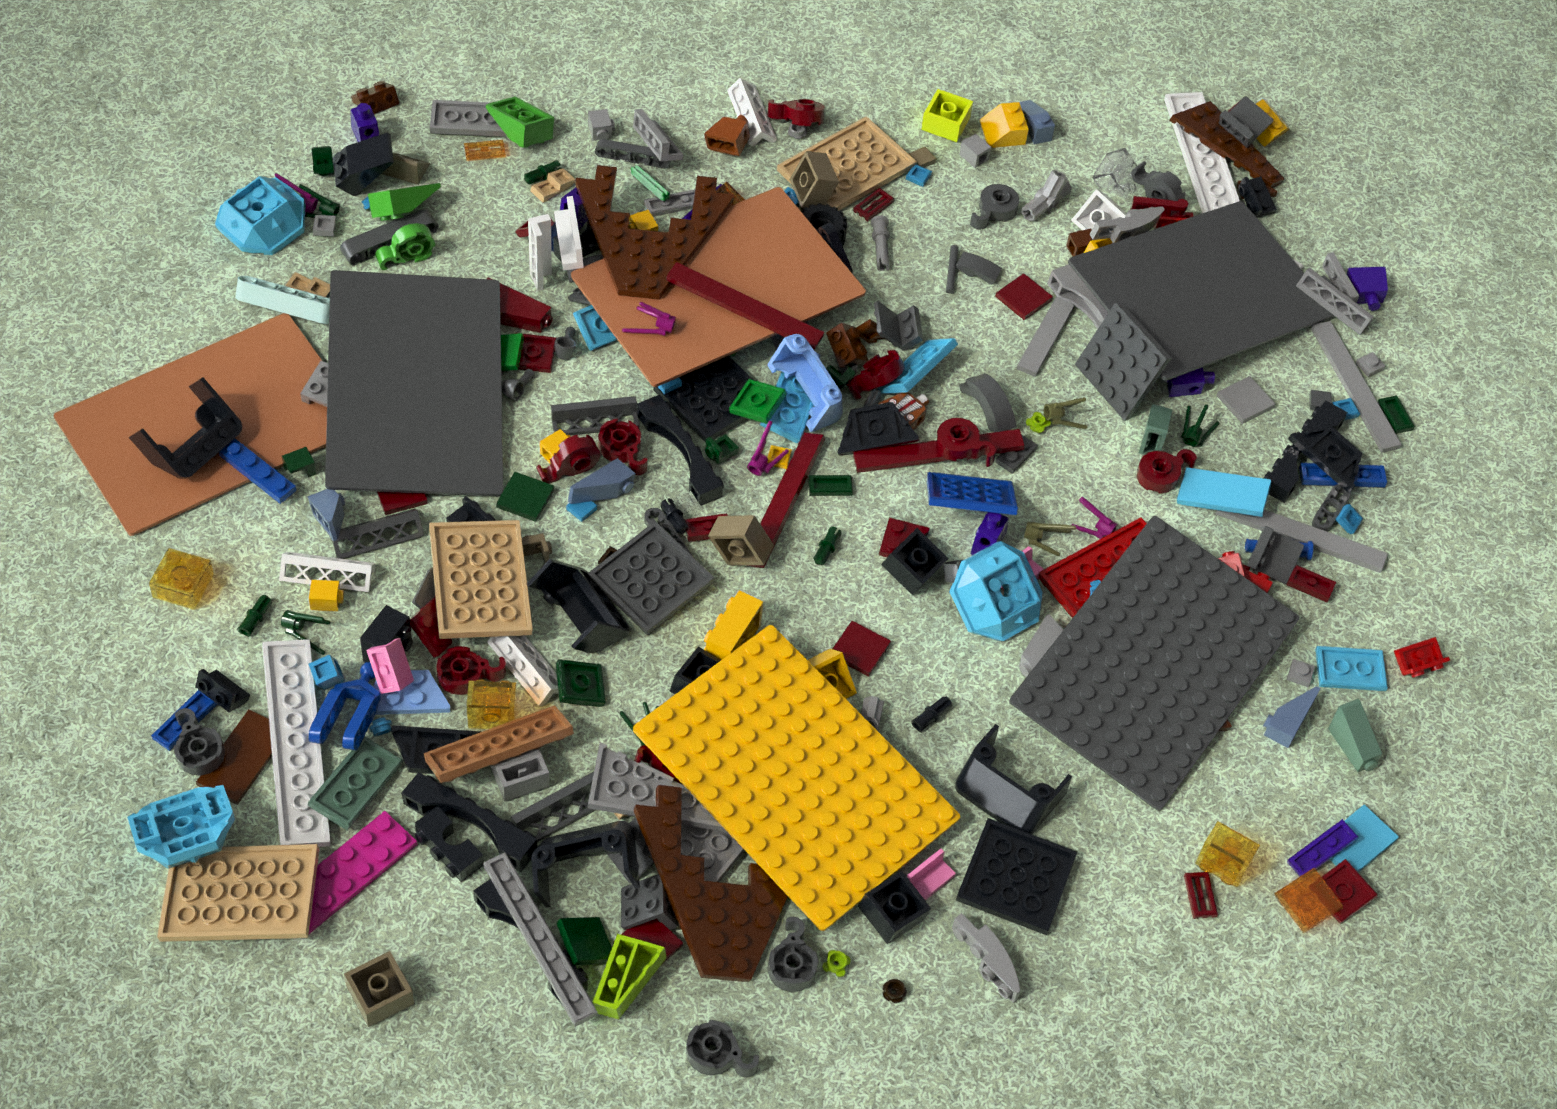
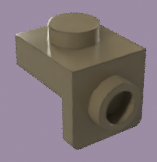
[522,533,552,563]

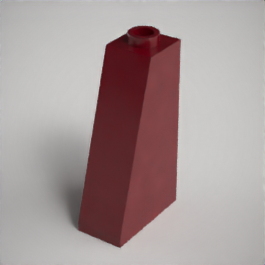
[487,277,553,333]

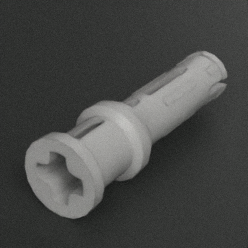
[871,215,890,271]

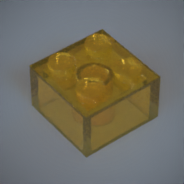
[149,548,214,610]
[467,680,517,729]
[1195,821,1260,887]

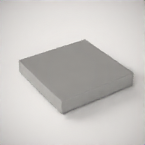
[1217,376,1276,424]

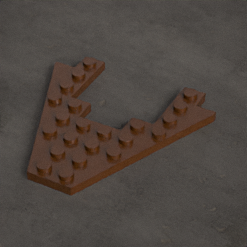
[575,165,734,300]
[634,785,788,982]

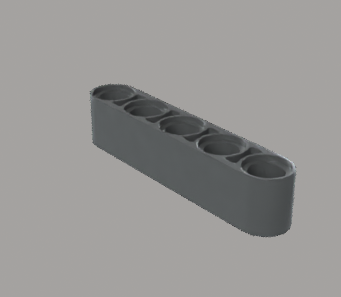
[340,209,439,266]

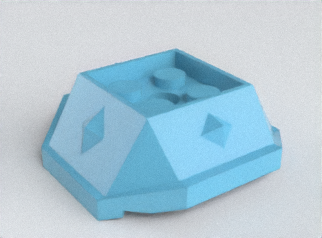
[215,176,306,255]
[949,541,1043,641]
[127,785,235,869]

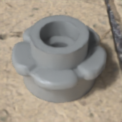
[788,123,807,139]

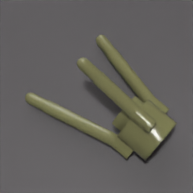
[1043,397,1088,429]
[1024,521,1076,556]

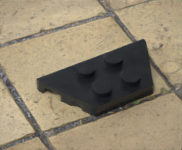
[838,402,919,455]
[1288,425,1362,493]
[391,725,482,774]

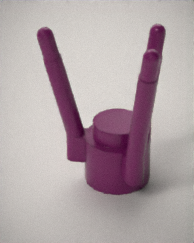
[274,173,318,214]
[622,302,676,336]
[747,421,789,476]
[1072,497,1118,539]

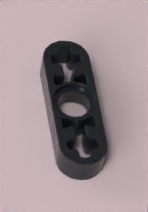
[818,222,853,274]

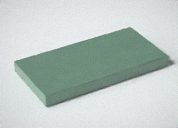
[308,736,403,831]

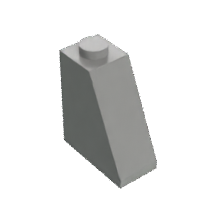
[1019,614,1063,677]

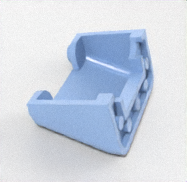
[767,334,843,432]

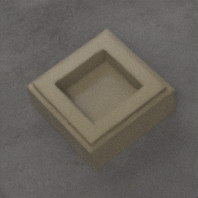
[909,147,936,168]

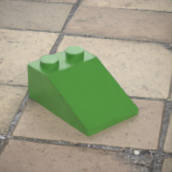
[486,96,554,148]
[368,183,441,221]

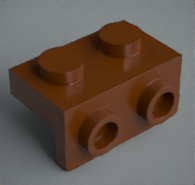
[351,81,400,114]
[826,322,868,368]

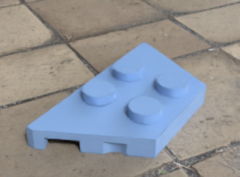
[373,670,450,715]

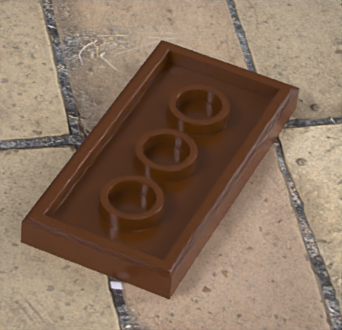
[196,709,272,805]

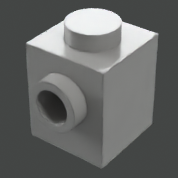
[588,109,615,141]
[959,134,991,168]

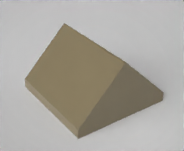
[382,152,430,184]

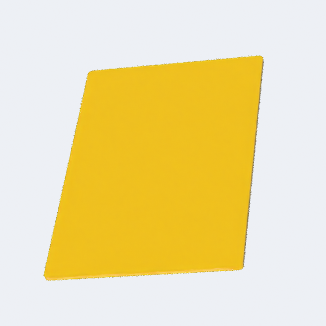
[633,625,960,931]

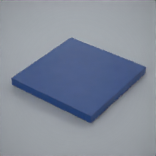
[927,472,1018,515]

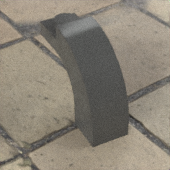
[959,373,1017,432]

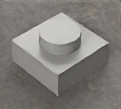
[313,215,336,237]
[1356,352,1385,377]
[1286,659,1315,687]

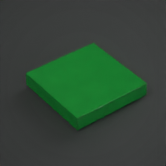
[501,333,524,371]
[729,379,787,424]

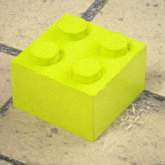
[921,89,973,142]

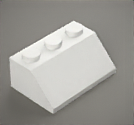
[1071,189,1127,230]

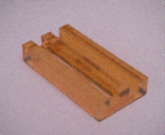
[464,140,506,161]

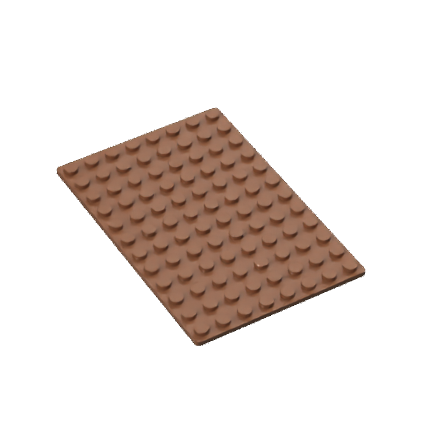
[571,187,866,387]
[54,313,327,536]

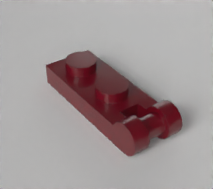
[1130,196,1188,218]

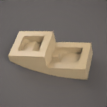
[530,168,575,203]
[285,272,330,297]

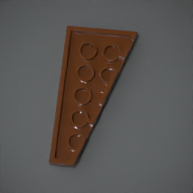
[1169,101,1285,188]

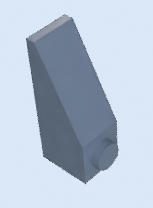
[1019,100,1055,144]
[568,458,636,504]
[307,489,345,541]
[1263,686,1321,748]

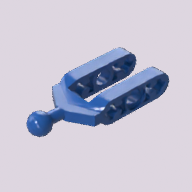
[309,662,381,751]

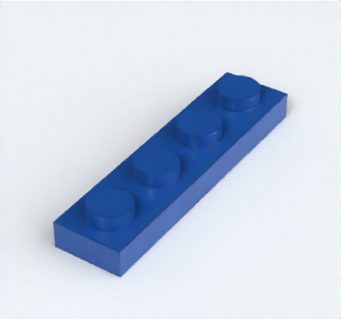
[219,438,297,504]
[1299,463,1387,488]

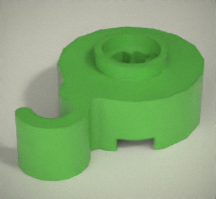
[375,223,436,270]

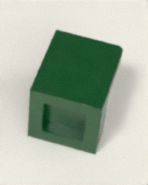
[826,365,855,390]
[282,447,317,477]

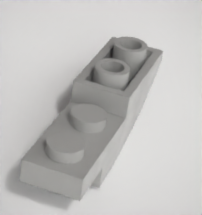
[1090,207,1165,243]
[952,913,1020,1003]

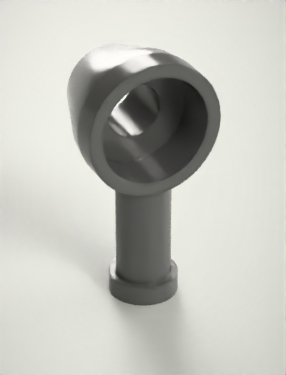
[555,327,576,360]
[501,369,535,401]

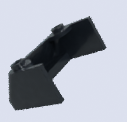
[129,377,242,479]
[526,559,631,654]
[955,724,1072,835]
[531,821,640,908]

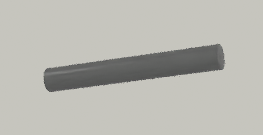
[946,245,958,294]

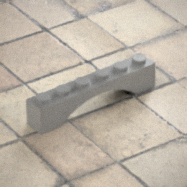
[1047,264,1108,329]

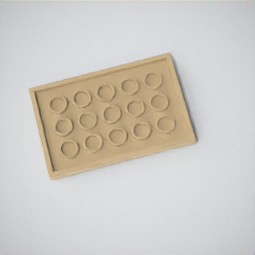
[777,116,917,211]
[429,520,533,639]
[157,844,319,942]

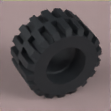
[802,203,847,246]

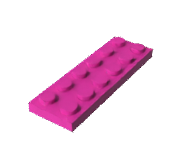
[308,811,418,935]

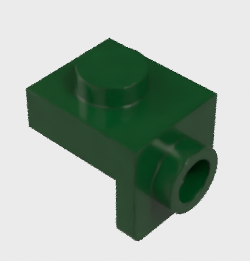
[311,146,334,176]
[705,434,739,465]

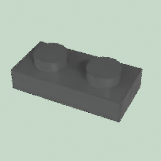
[995,434,1038,473]

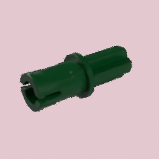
[524,160,562,185]
[813,527,842,565]
[237,595,272,637]

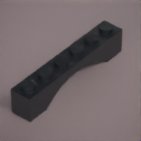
[637,394,724,507]
[1263,400,1348,503]
[401,772,538,872]
[473,879,588,1006]

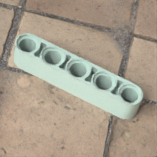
[236,276,330,324]

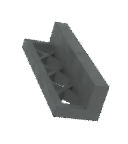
[551,396,639,436]
[329,509,424,559]
[511,771,596,842]

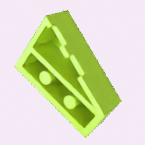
[593,934,667,1020]

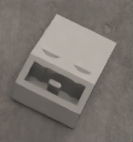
[490,749,550,802]

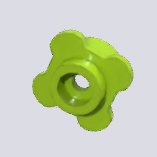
[1026,412,1051,433]
[822,950,851,977]

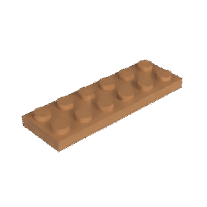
[423,705,574,783]

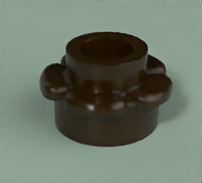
[882,979,907,1003]

